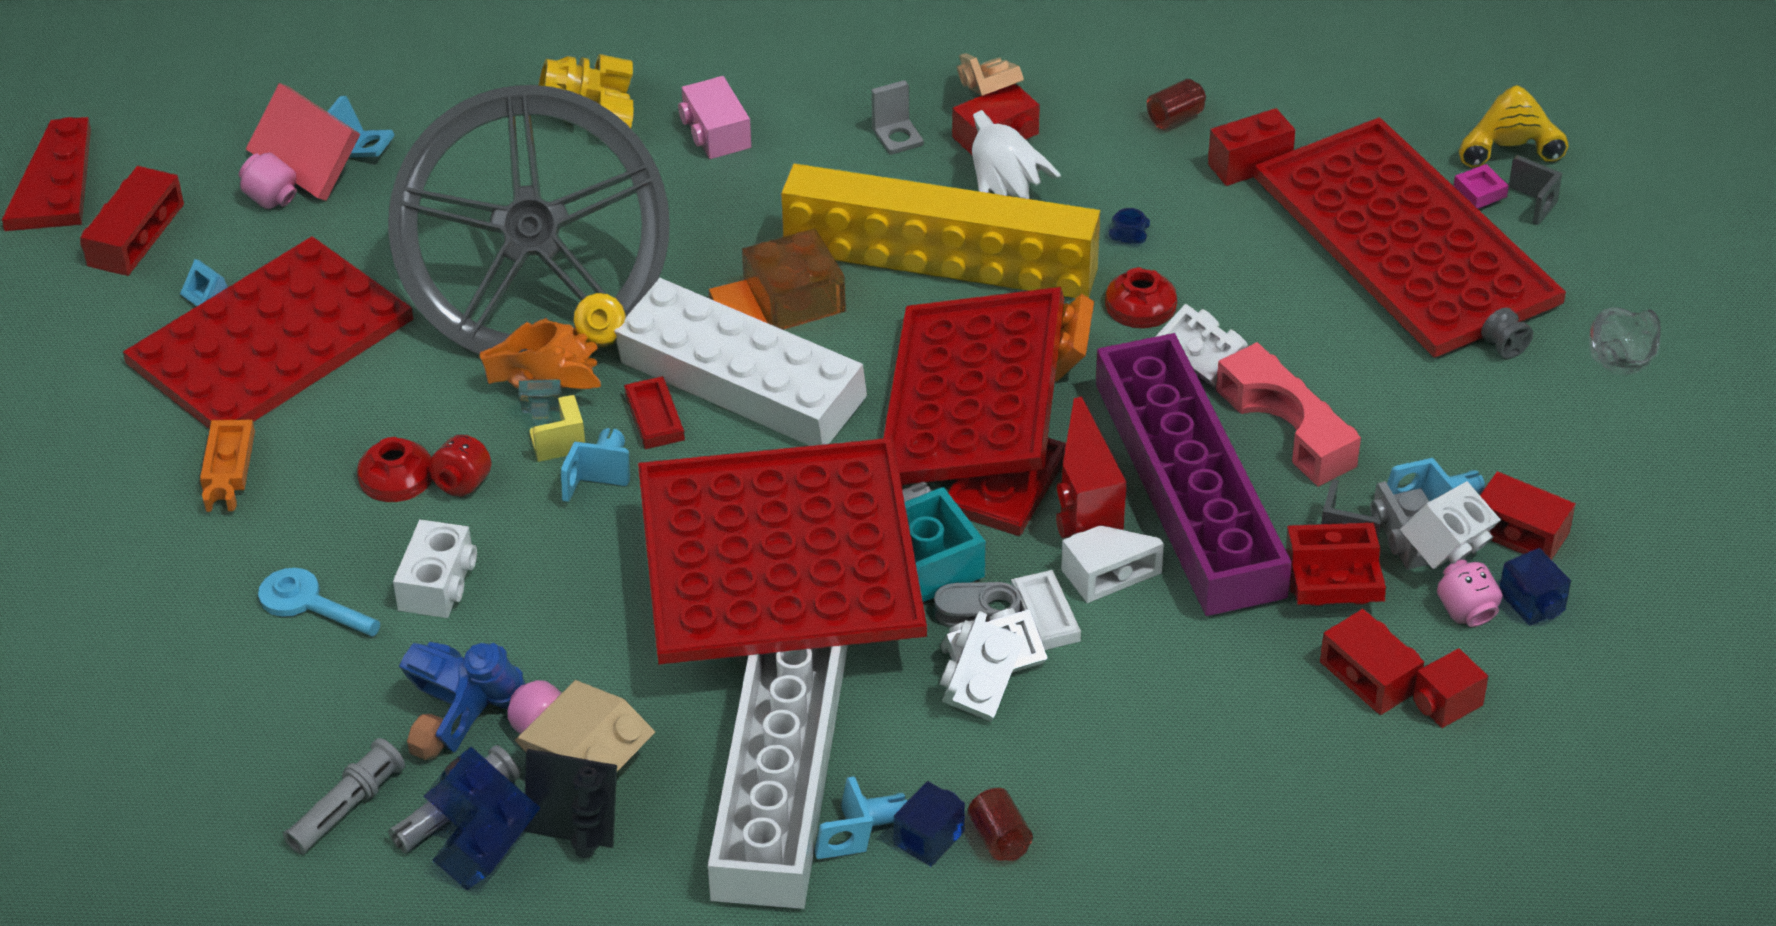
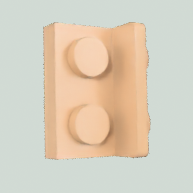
[956,53,1024,96]

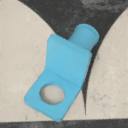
[328,96,395,158]
[561,428,630,502]
[1387,458,1485,502]
[814,776,909,859]

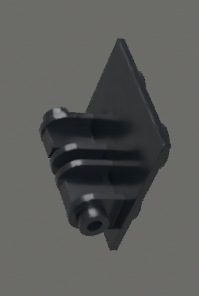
[524,749,617,858]

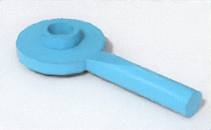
[258,568,380,637]

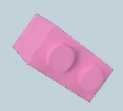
[678,76,752,159]

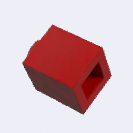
[1413,648,1489,728]

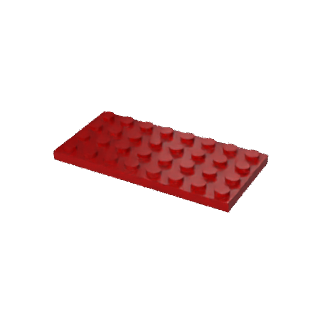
[1254,117,1566,358]

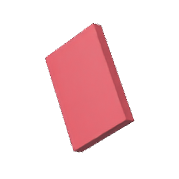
[246,83,360,201]

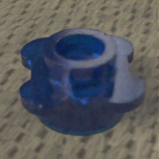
[1109,208,1150,244]

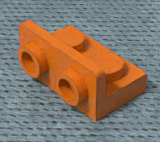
[1055,293,1094,382]

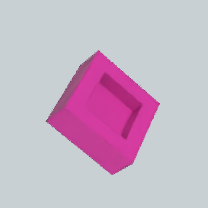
[1453,164,1509,209]

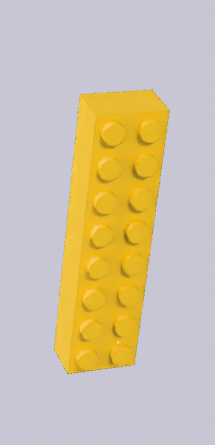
[781,163,1100,298]

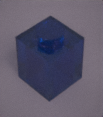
[1500,547,1571,626]
[894,781,965,867]

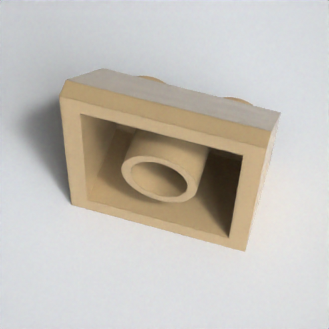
[515,680,655,771]

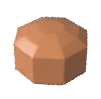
[407,714,445,760]

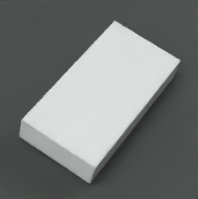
[1011,570,1081,650]

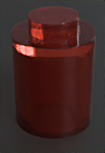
[1146,78,1206,130]
[967,788,1033,861]

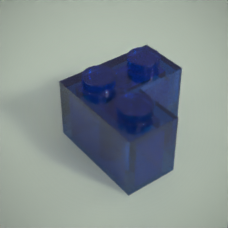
[423,747,540,890]

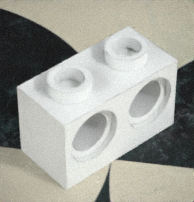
[1400,481,1501,569]
[393,520,477,618]

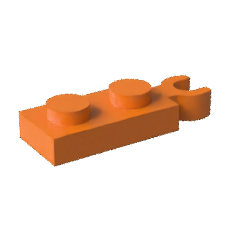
[200,420,255,512]

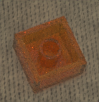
[742,228,846,330]

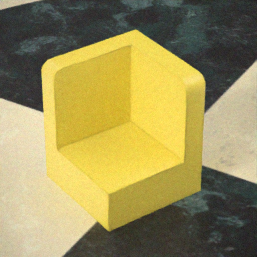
[529,395,585,462]

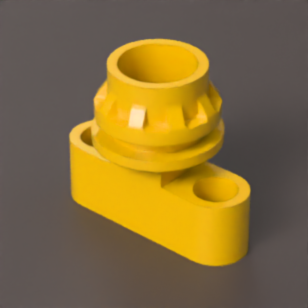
[538,54,633,128]

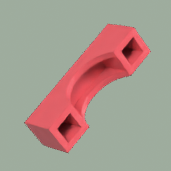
[1216,342,1361,487]

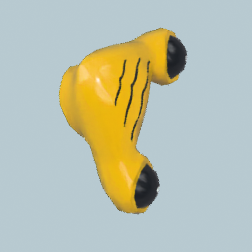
[1459,85,1569,168]

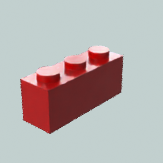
[80,166,184,276]

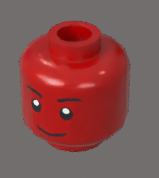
[429,435,492,496]

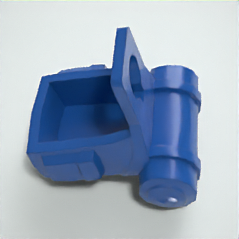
[399,642,525,752]

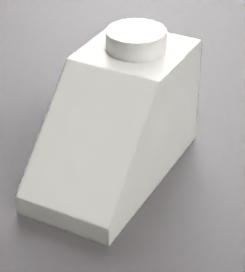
[1061,525,1164,603]

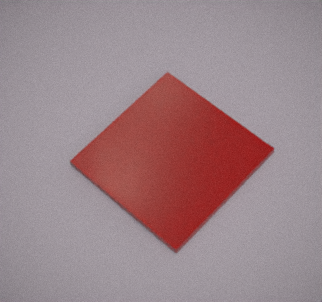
[638,438,927,665]

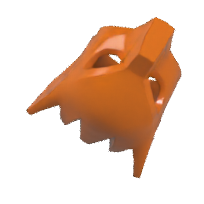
[479,318,601,394]

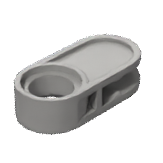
[934,582,1021,628]

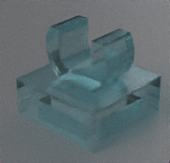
[519,379,563,427]

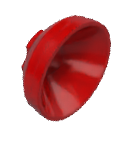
[1105,267,1177,329]
[357,437,433,502]

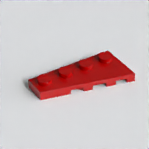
[1,117,91,231]

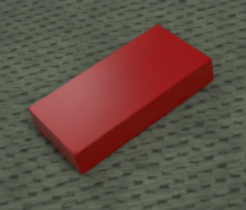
[624,376,685,449]

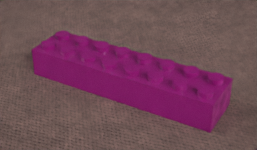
[1095,333,1292,616]

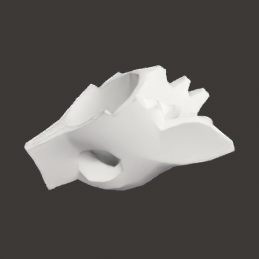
[972,110,1061,199]

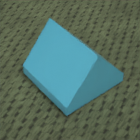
[180,259,228,306]

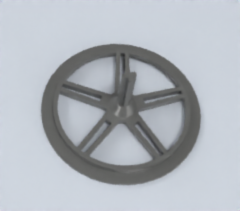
[388,85,670,354]

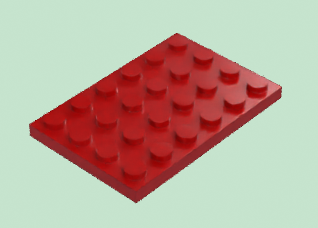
[123,236,414,429]
[883,287,1065,485]

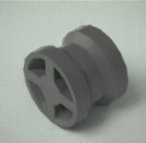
[1481,308,1534,359]

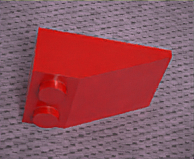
[1056,396,1126,538]

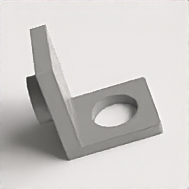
[871,80,924,155]

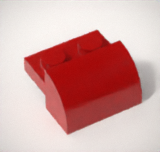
[1286,523,1386,606]

